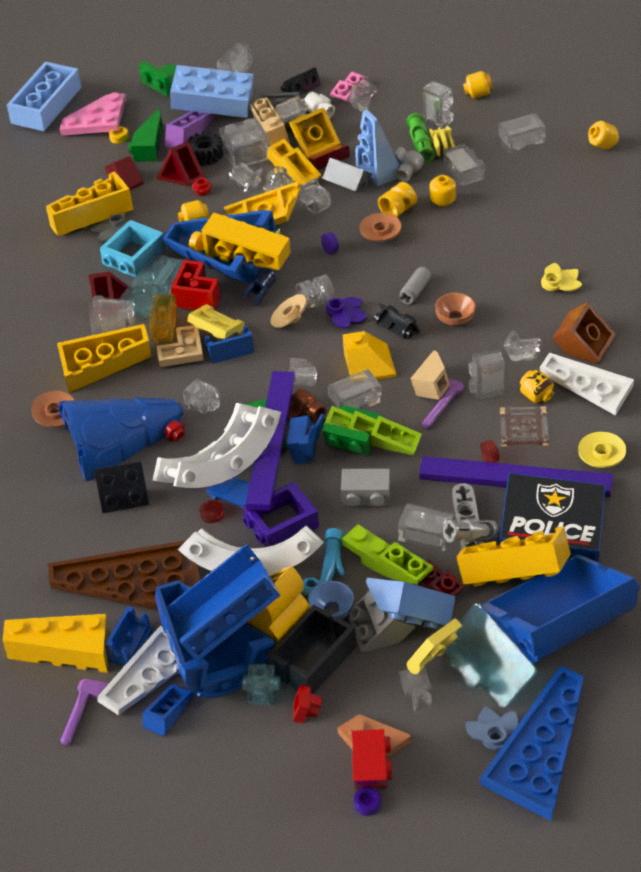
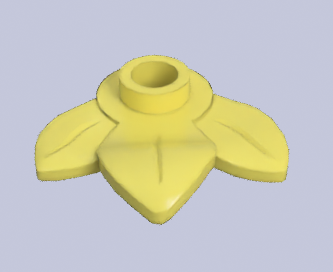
[541,263,582,291]

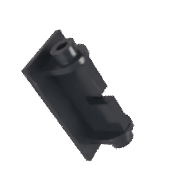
[280,67,321,95]
[374,303,420,339]

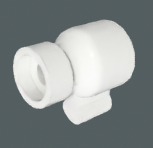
[303,92,335,119]

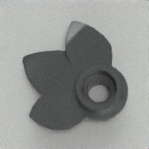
[91,213,128,243]

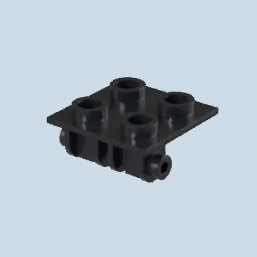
[94,461,149,513]

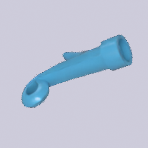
[301,528,345,596]

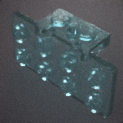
[116,254,183,319]
[444,603,537,708]

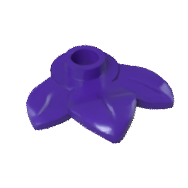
[326,297,367,328]

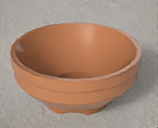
[435,293,475,326]

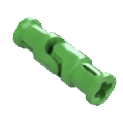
[406,113,436,163]

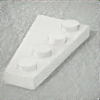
[540,353,634,416]
[98,626,179,715]

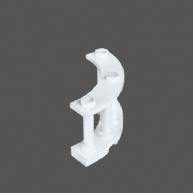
[153,403,281,488]
[178,525,324,574]

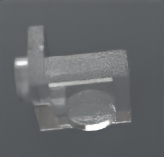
[349,77,378,112]
[228,162,263,192]
[503,331,543,361]

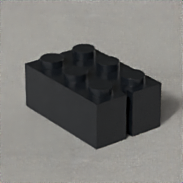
[266,604,356,694]

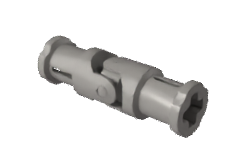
[443,520,502,542]

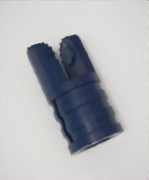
[242,268,276,306]

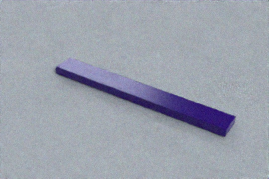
[246,371,296,511]
[419,456,613,497]

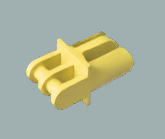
[429,126,456,157]

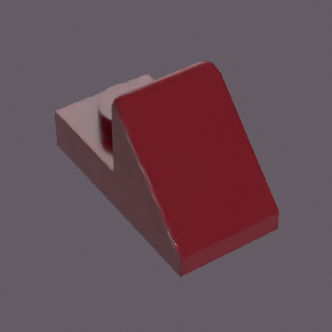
[105,156,144,190]

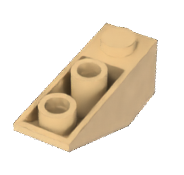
[249,97,290,146]

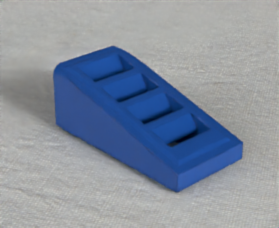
[142,684,193,736]

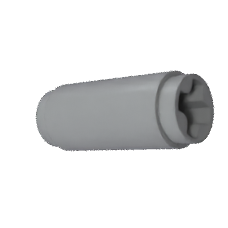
[399,267,431,304]

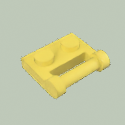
[187,304,244,339]
[407,618,463,674]

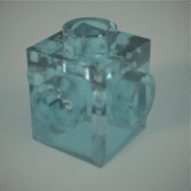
[242,664,280,705]

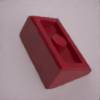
[307,144,350,170]

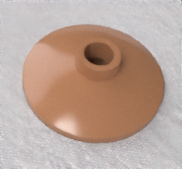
[359,213,401,242]
[31,391,75,428]

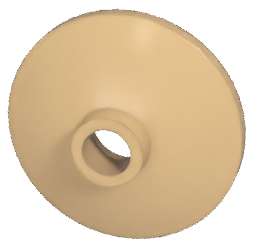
[270,294,307,328]

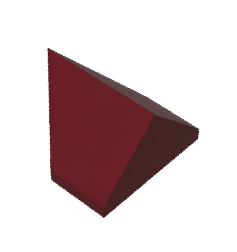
[156,141,205,186]
[88,271,135,317]

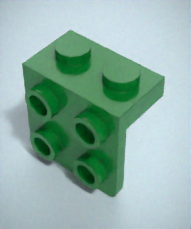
[139,61,176,97]
[322,405,383,456]

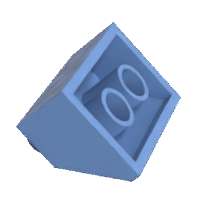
[366,578,456,630]

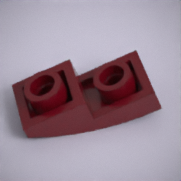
[418,559,465,596]

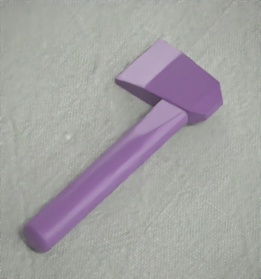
[422,378,464,429]
[60,679,109,746]

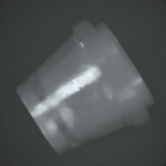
[89,295,134,335]

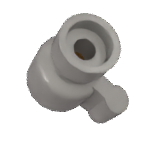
[394,147,424,182]

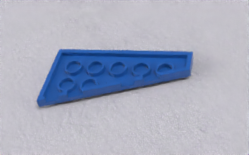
[480,666,584,822]

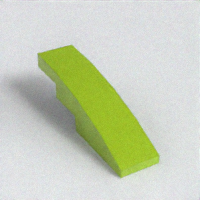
[322,406,422,455]

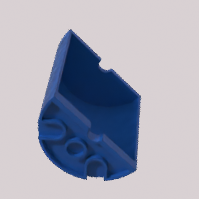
[478,554,640,667]

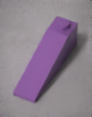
[165,111,217,149]

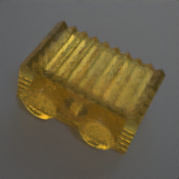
[148,294,178,343]

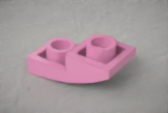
[330,72,369,102]

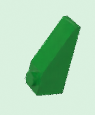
[128,110,163,162]

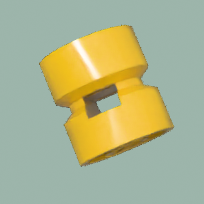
[378,182,417,217]

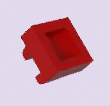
[293,685,322,723]

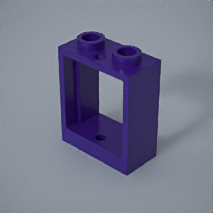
[242,482,319,547]

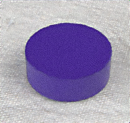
[321,232,339,254]
[354,787,381,816]

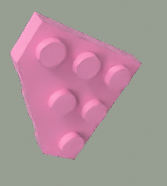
[60,93,126,136]

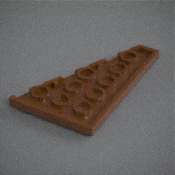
[48,540,200,610]

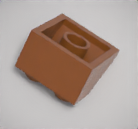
[552,302,616,364]

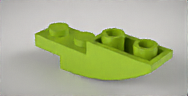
[342,524,433,584]

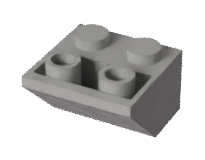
[348,590,416,652]

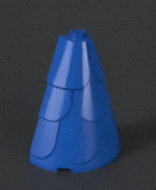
[163,210,275,283]
[59,397,184,482]
[155,580,275,698]

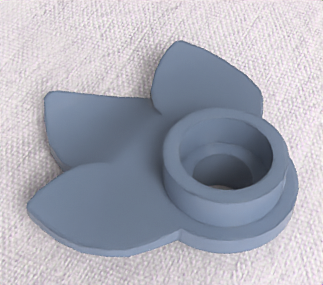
[465,706,518,751]

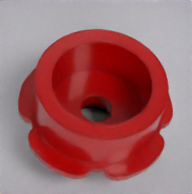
[192,178,212,196]
[164,420,185,441]

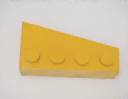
[46,171,134,236]
[201,212,291,270]
[57,324,152,393]
[456,526,571,586]
[3,614,110,673]

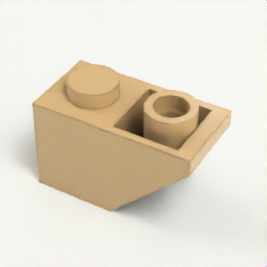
[411,351,450,400]

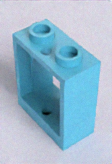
[100,220,166,277]

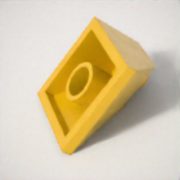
[289,107,340,158]
[343,331,396,384]

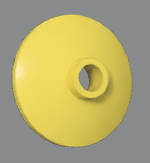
[578,432,626,468]

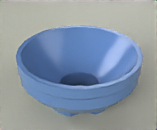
[308,581,354,620]

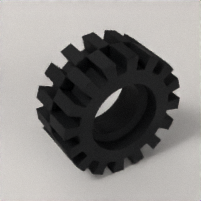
[187,131,224,166]

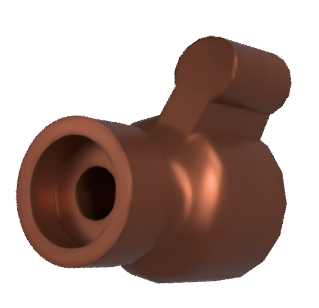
[288,388,326,422]

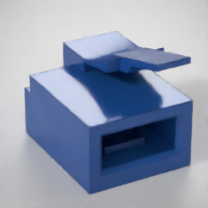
[286,414,325,464]

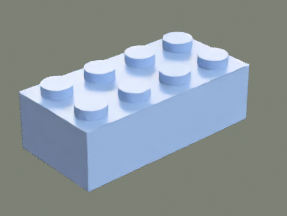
[7,62,82,131]
[170,65,254,118]

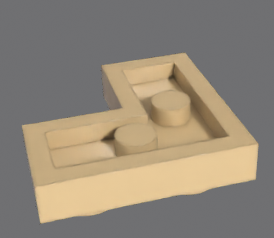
[156,325,204,367]

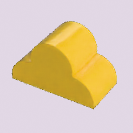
[247,565,310,646]

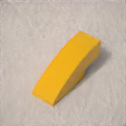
[267,139,322,186]

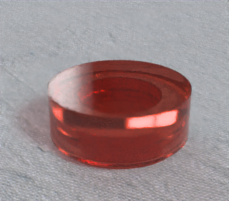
[480,440,500,463]
[199,500,224,523]

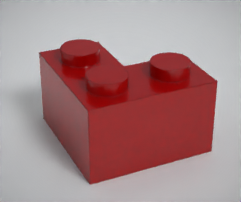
[170,260,221,310]
[352,729,393,790]

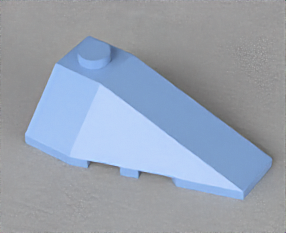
[355,110,399,187]

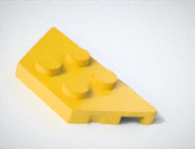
[224,181,301,225]

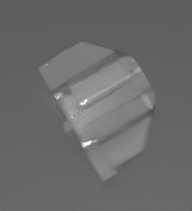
[263,166,294,191]
[289,358,317,386]

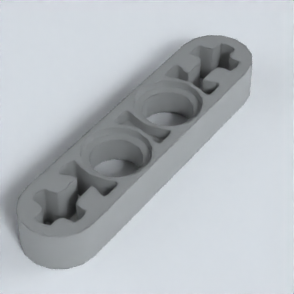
[452,483,484,550]

